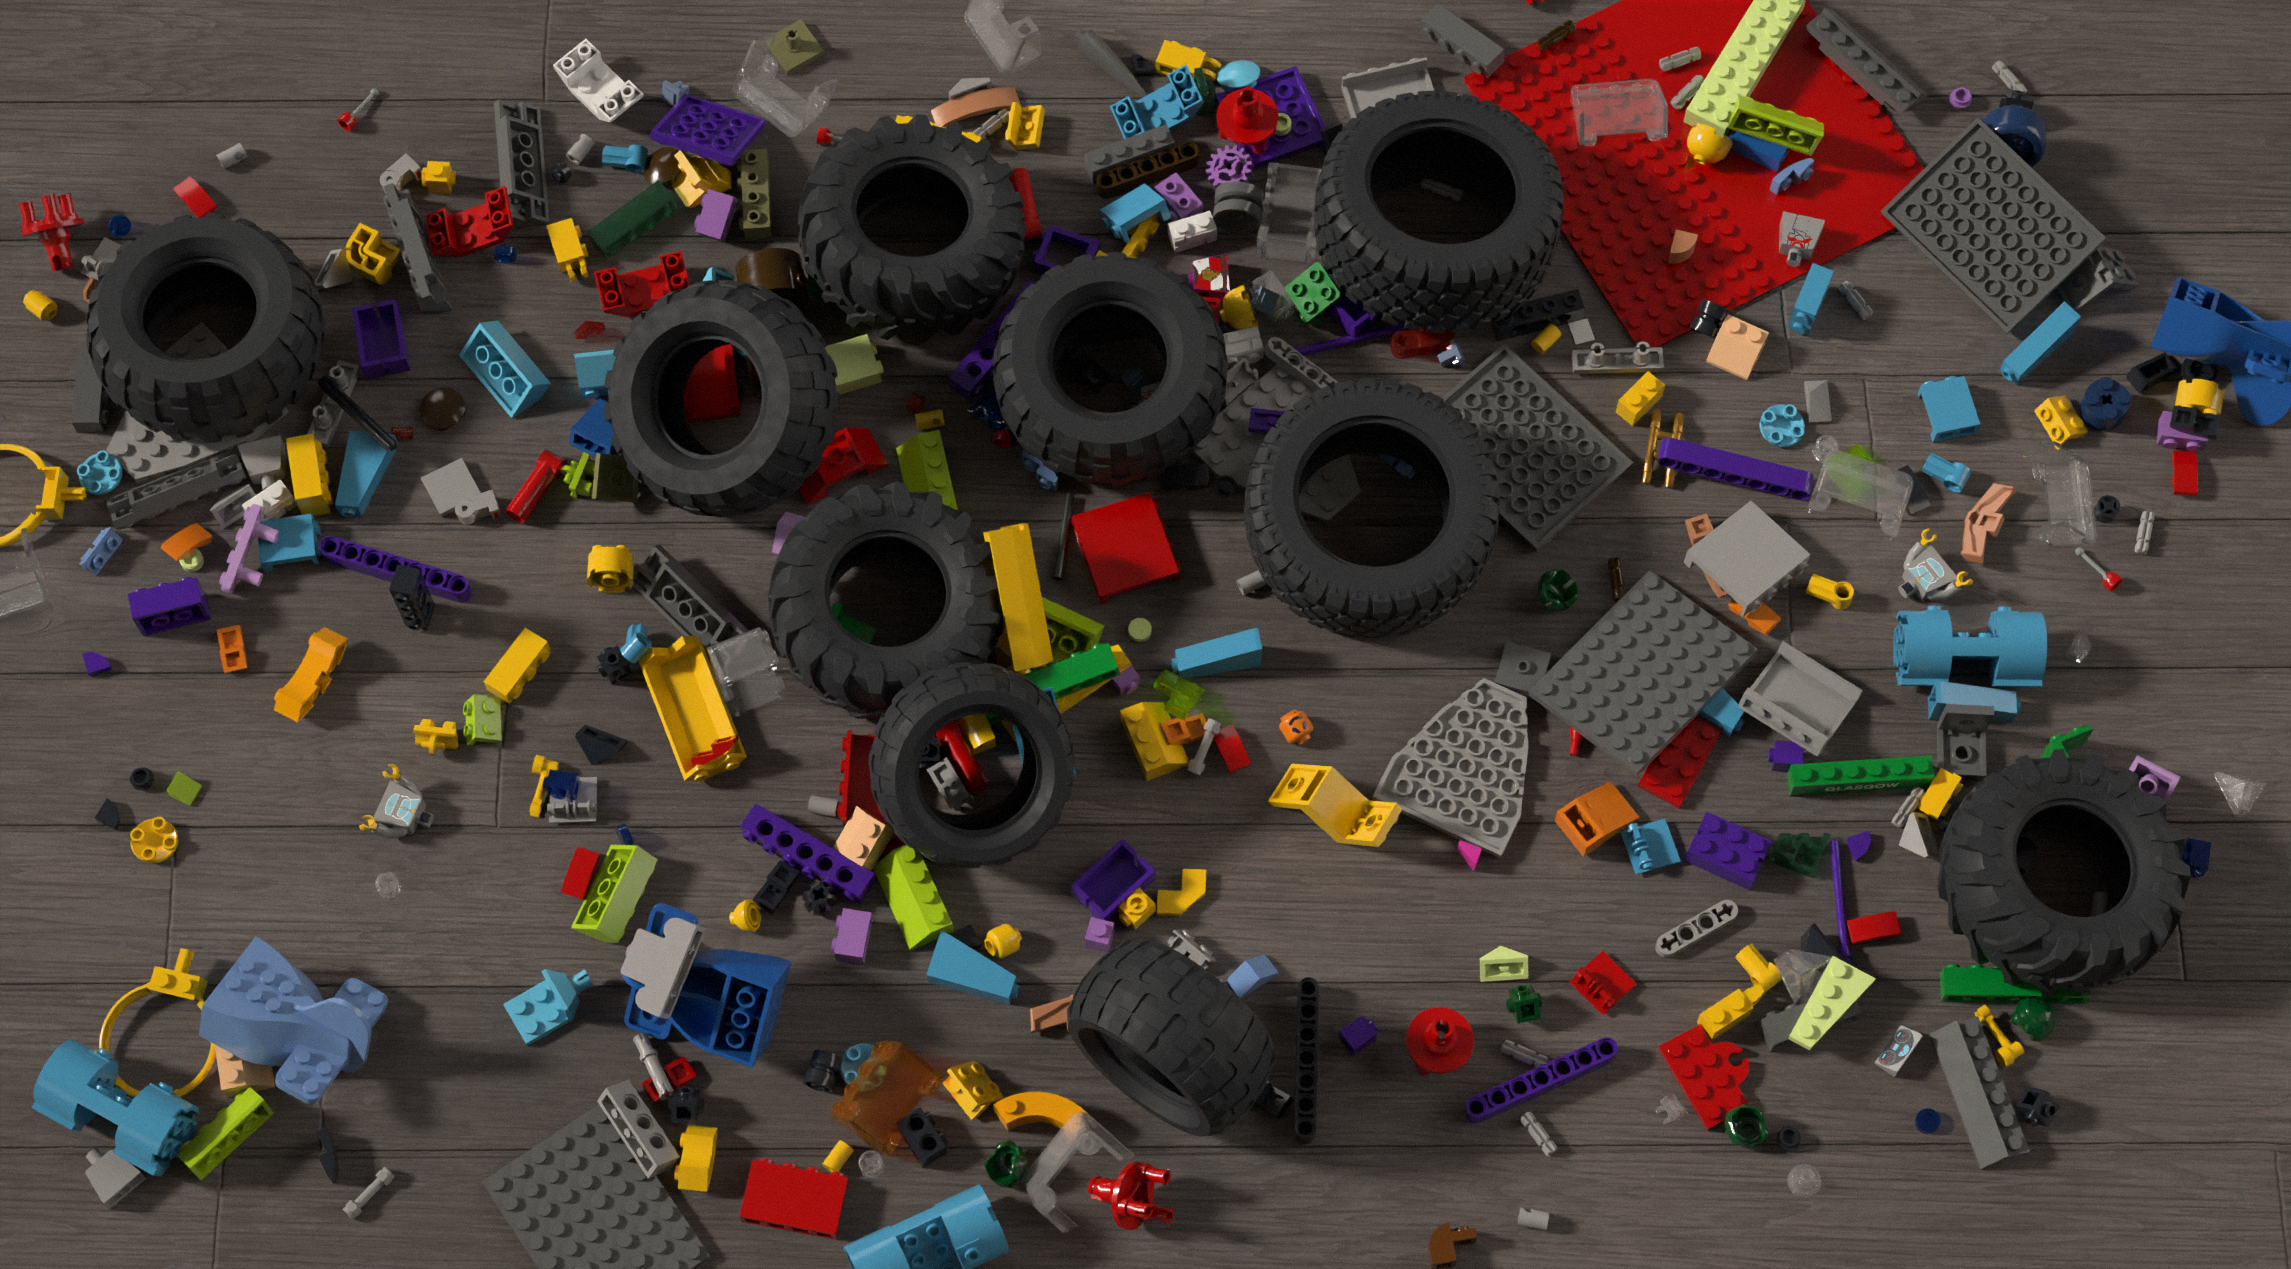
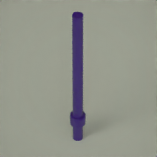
[1283,323,1405,360]
[1830,840,1853,965]

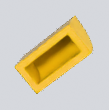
[955,714,996,755]

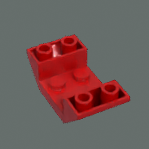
[425,186,513,257]
[594,251,690,317]
[798,428,889,505]

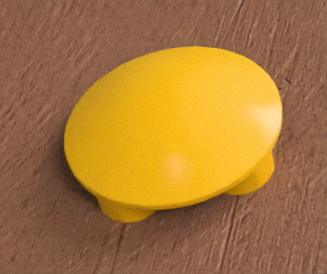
[130,817,178,863]

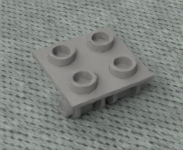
[80,237,122,282]
[547,777,597,823]

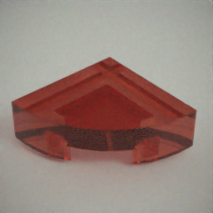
[573,321,606,339]

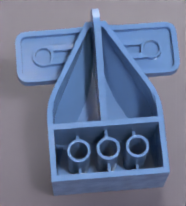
[199,936,388,1104]

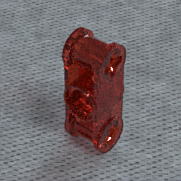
[1390,328,1456,359]

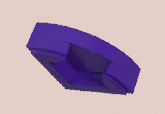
[82,652,112,677]
[1846,831,1871,862]

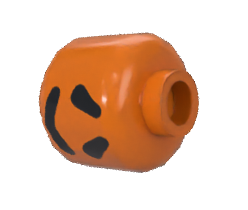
[1279,709,1313,745]

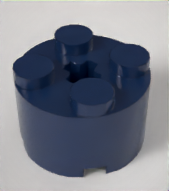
[2080,377,2131,431]

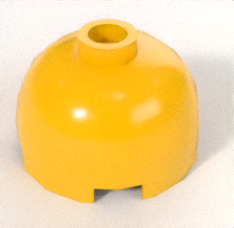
[1687,123,1733,165]
[1220,285,1259,331]

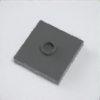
[1494,641,1551,695]

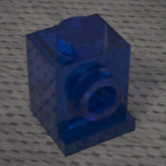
[543,769,581,803]
[2182,838,2212,878]

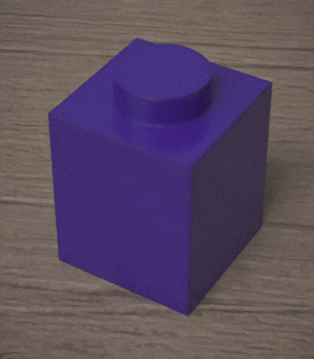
[1768,741,1804,772]
[1339,1015,1378,1057]

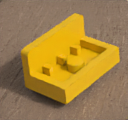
[1005,102,1045,150]
[2035,395,2088,447]
[1918,768,1963,820]

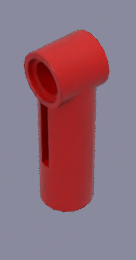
[1009,168,1042,242]
[505,449,567,524]
[934,720,991,795]

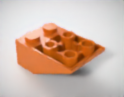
[1555,781,1640,857]

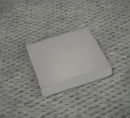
[421,458,480,517]

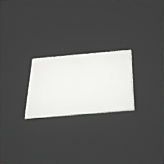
[1568,319,1595,345]

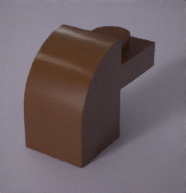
[1428,1222,1477,1269]

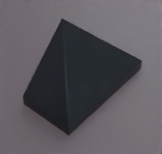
[575,725,628,765]
[1801,923,1845,972]

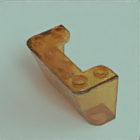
[831,1040,944,1156]

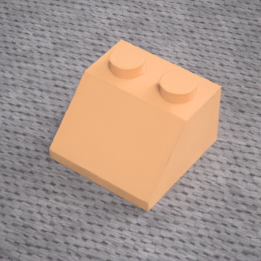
[1706,314,1769,380]
[834,806,894,870]
[215,1045,275,1098]

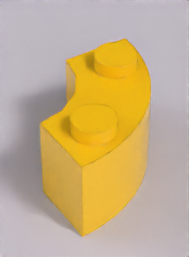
[674,1125,718,1192]

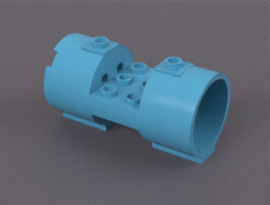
[1893,606,2047,687]
[31,1039,199,1176]
[844,1184,1009,1269]

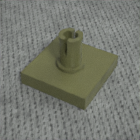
[764,19,824,76]
[592,453,639,503]

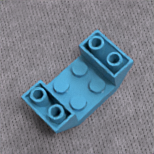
[1110,64,1204,139]

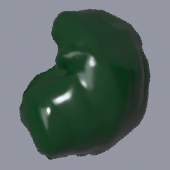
[1538,568,1578,612]
[2011,998,2056,1042]
[1724,1104,1769,1149]
[984,1140,1028,1189]

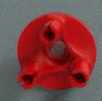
[1217,87,1279,154]
[18,193,85,272]
[1406,1007,1474,1075]
[1088,1161,1174,1230]

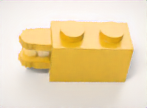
[1156,40,1222,85]
[546,218,589,282]
[1697,985,1763,1041]

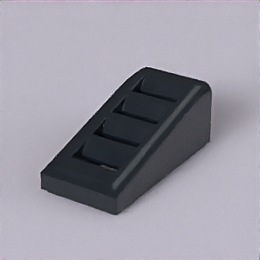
[2127,352,2179,393]

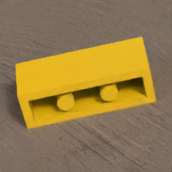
[483,628,551,704]

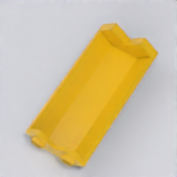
[983,523,1053,674]
[638,636,747,782]

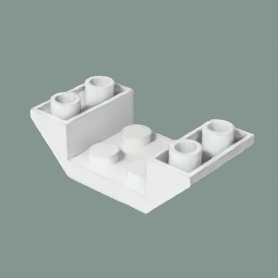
[553,39,644,123]

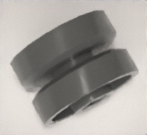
[1213,181,1263,232]

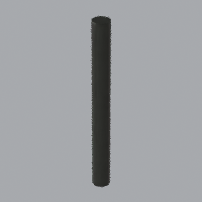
[1053,493,1075,581]

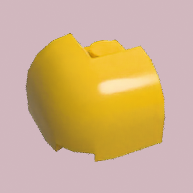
[345,223,402,285]

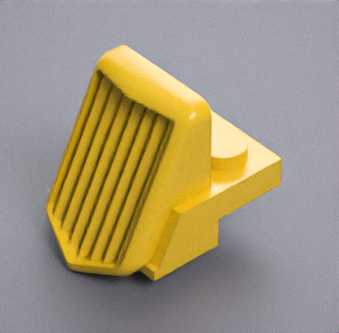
[671,150,732,208]

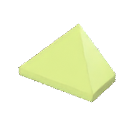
[1480,946,1528,982]

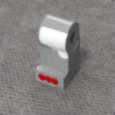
[380,154,422,194]
[455,490,502,525]

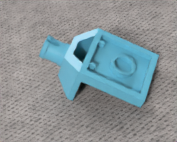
[503,969,594,1046]

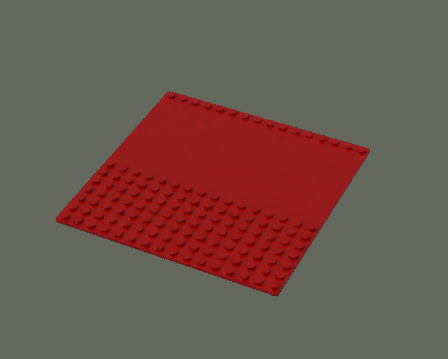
[1464,0,1924,348]

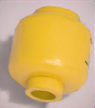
[985,924,1022,959]

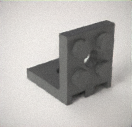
[2057,247,2139,313]
[1937,704,1994,779]

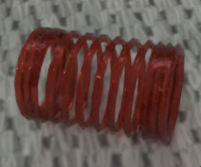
[391,426,413,440]

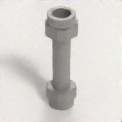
[1187,718,1221,776]
[342,1167,395,1220]

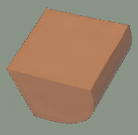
[1668,229,1698,264]

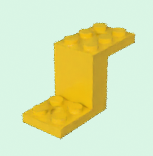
[1268,764,1403,847]

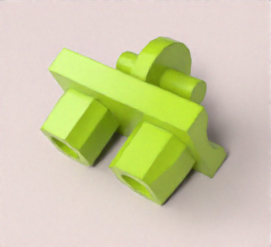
[561,452,595,499]

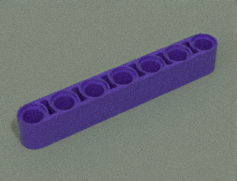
[1658,438,1814,500]
[319,536,472,603]
[1464,1037,1618,1124]

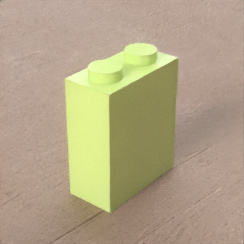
[825,334,884,395]

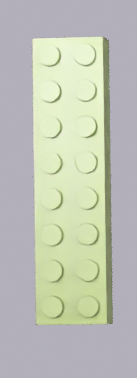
[1683,0,1806,138]

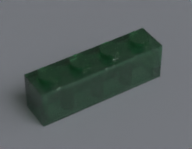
[588,180,677,259]

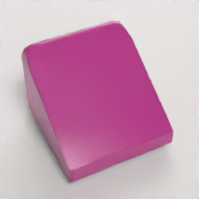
[1457,841,1482,871]

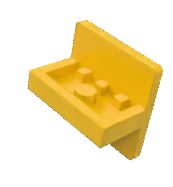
[943,1061,1003,1120]

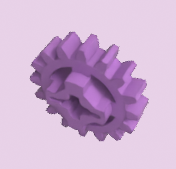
[1206,145,1254,189]

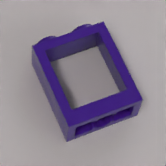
[1032,225,1100,275]

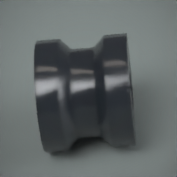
[2094,495,2120,523]

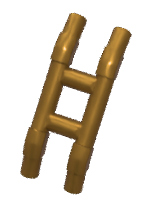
[1641,409,1684,488]

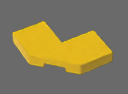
[1157,869,1206,916]

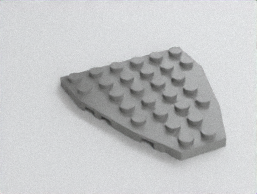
[106,322,288,483]
[1192,365,1361,524]
[1372,678,1528,858]

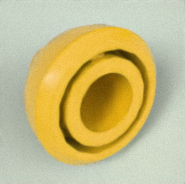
[729,899,761,932]

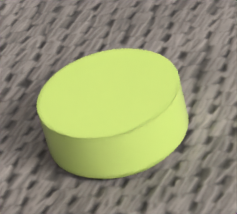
[1274,113,1292,136]
[179,548,204,572]
[1128,618,1152,642]

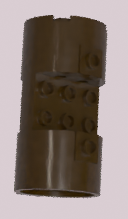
[733,248,809,400]

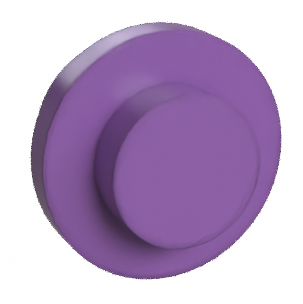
[1950,87,1972,109]

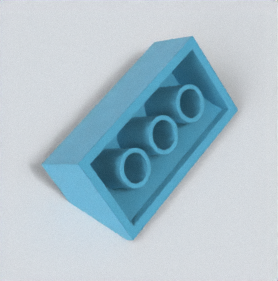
[459,321,551,418]
[574,350,616,399]

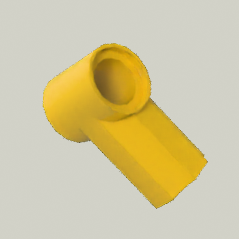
[1806,574,1854,610]
[1735,944,1783,994]

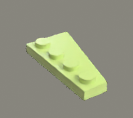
[1788,956,1876,1050]

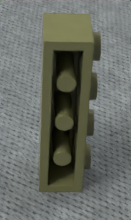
[737,149,772,239]

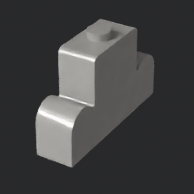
[621,918,707,1019]

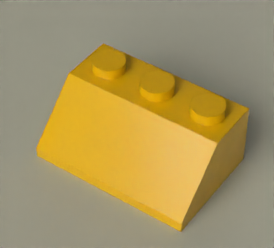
[1120,702,1189,781]

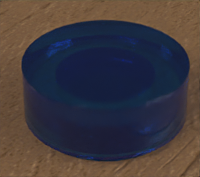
[494,245,517,263]
[616,824,633,845]
[1915,1108,1941,1134]

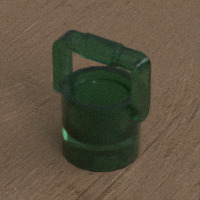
[1194,67,1215,115]

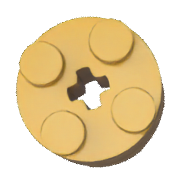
[2175,379,2225,416]
[587,545,635,594]

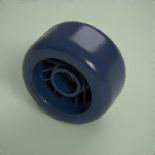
[1982,105,2047,168]

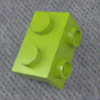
[463,694,502,745]

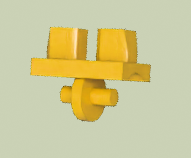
[413,719,458,756]

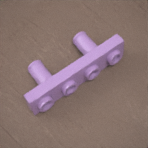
[219,504,279,594]

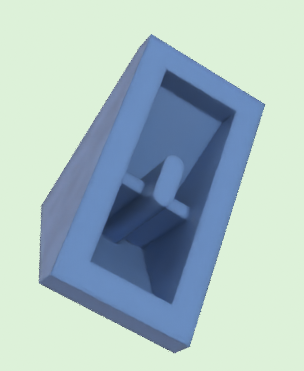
[1226,954,1279,999]

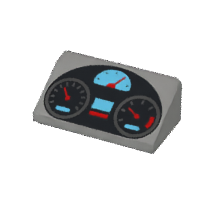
[1874,1025,1923,1077]

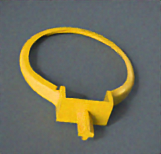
[0,444,87,548]
[99,948,216,1098]

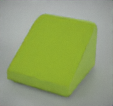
[167,772,202,806]

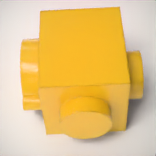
[422,161,456,194]
[1118,888,1156,930]

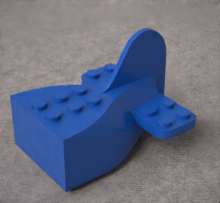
[2151,276,2291,426]
[622,903,792,1068]

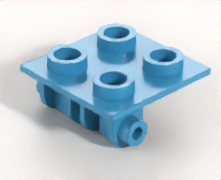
[1620,819,1681,875]

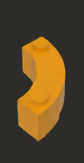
[274,627,348,722]
[993,1092,1095,1143]

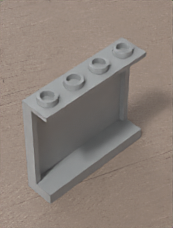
[1341,57,1435,119]
[1683,501,1810,617]
[1737,641,1863,757]

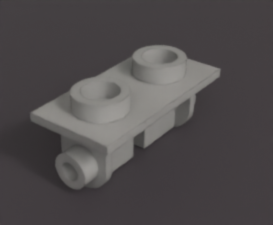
[1167,929,1216,970]

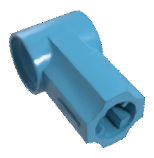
[602,144,648,173]
[1922,453,1971,493]
[620,624,651,663]

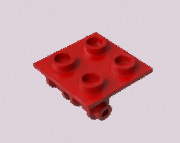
[1569,950,1637,1015]

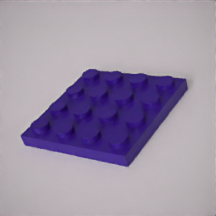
[1215,66,1325,170]
[650,93,766,166]

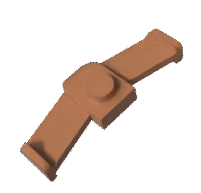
[1960,483,2016,564]
[1030,995,1073,1034]

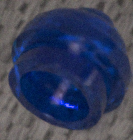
[108,214,131,237]

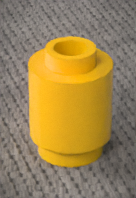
[23,290,57,321]

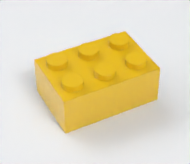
[286,433,334,517]

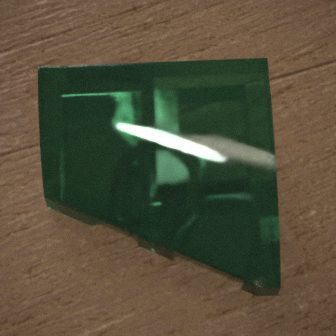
[1769,833,1831,878]

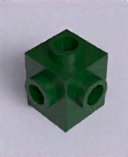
[1506,985,1542,1024]

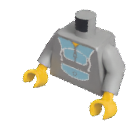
[1898,529,1973,601]
[359,764,434,839]

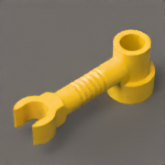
[529,754,559,818]
[1974,1005,2024,1068]

